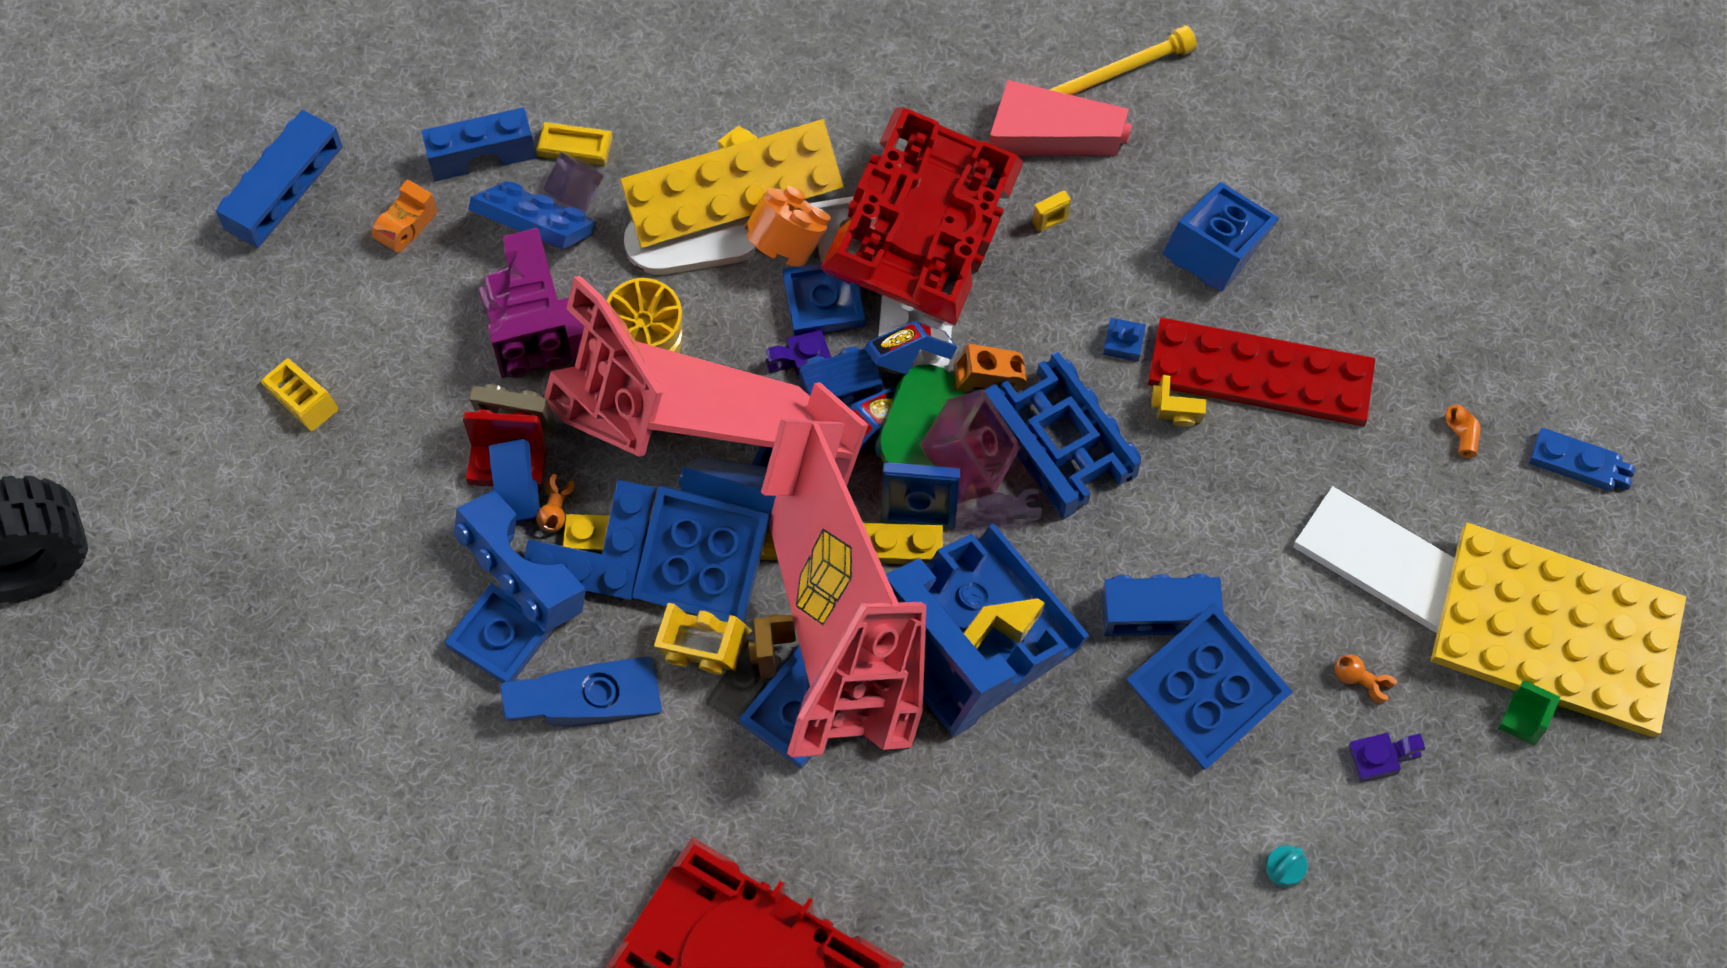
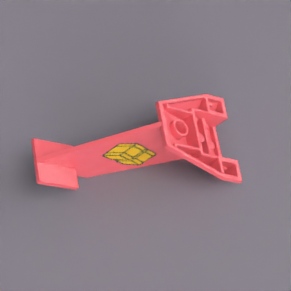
[761,419,926,757]

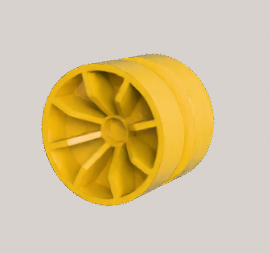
[607,278,683,353]

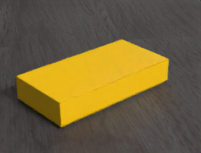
[536,122,612,166]

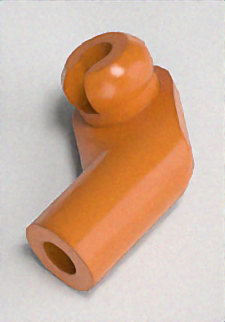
[1445,404,1481,459]

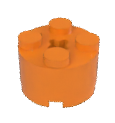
[745,186,830,266]

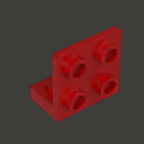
[463,409,547,489]

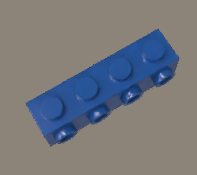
[216,109,343,248]

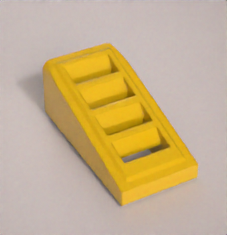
[260,358,338,431]

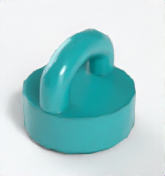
[1266,845,1308,888]

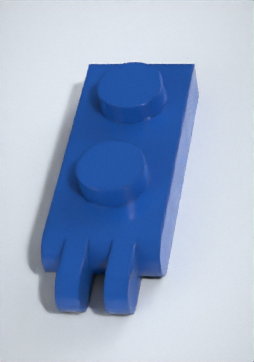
[1529,427,1635,491]

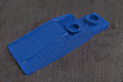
[500,656,662,726]

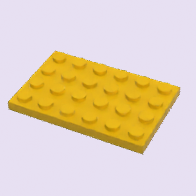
[1430,522,1687,738]

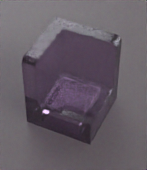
[544,152,604,212]

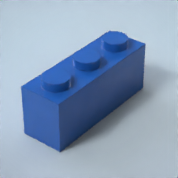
[1101,573,1224,636]

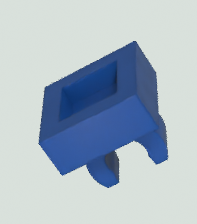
[1103,317,1146,362]

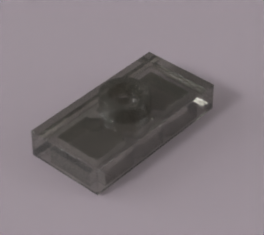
[706,639,781,724]

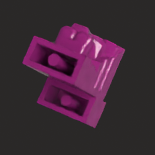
[478,228,585,378]

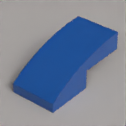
[489,439,539,523]

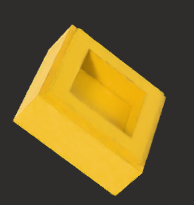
[1032,190,1071,232]

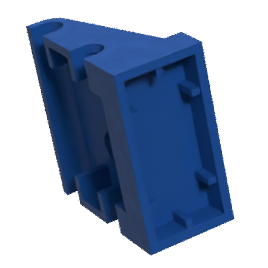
[886,523,1090,737]

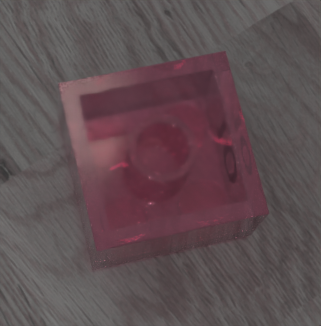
[920,389,1021,502]

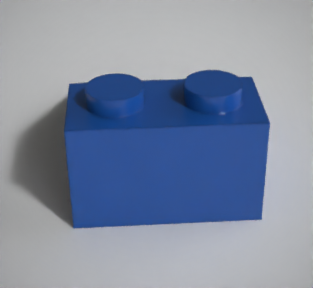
[1162,182,1279,292]

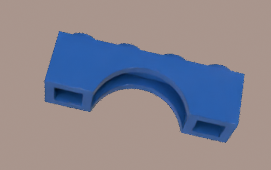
[454,490,586,633]

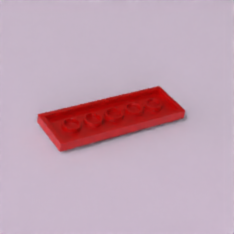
[1147,317,1376,427]

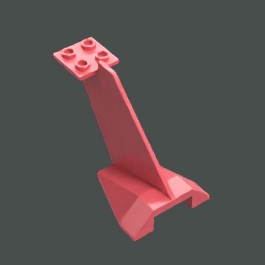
[544,276,868,486]

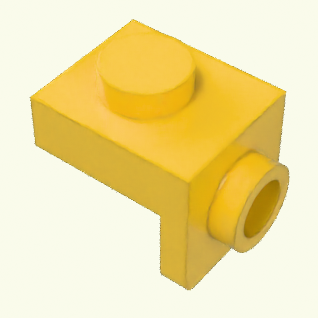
[1151,375,1206,427]

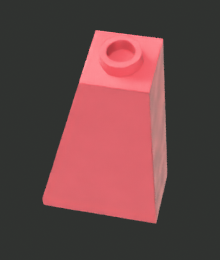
[989,80,1132,156]

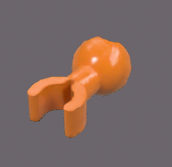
[536,474,574,533]
[1334,654,1397,704]

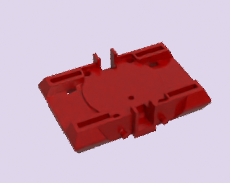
[821,107,1024,326]
[606,837,904,968]

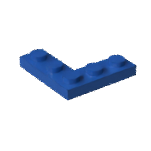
[524,480,657,600]

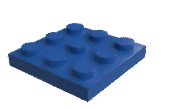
[632,485,771,624]
[1125,603,1293,770]

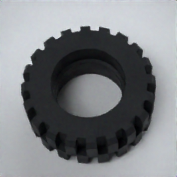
[0,475,88,604]

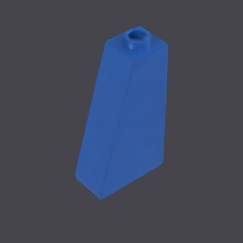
[678,456,776,529]

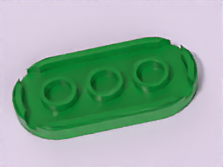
[875,364,969,469]

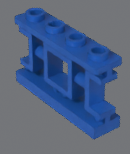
[982,351,1141,520]

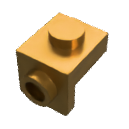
[748,614,796,679]

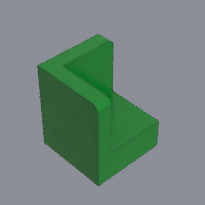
[1498,681,1560,746]

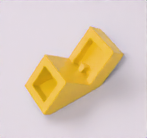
[964,598,1044,649]

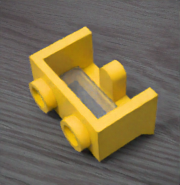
[654,603,752,675]

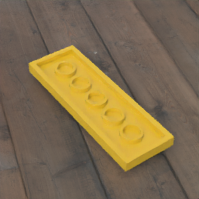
[619,119,844,248]

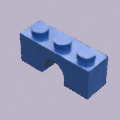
[421,107,537,182]

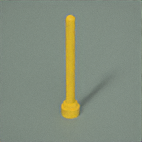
[1049,25,1197,95]

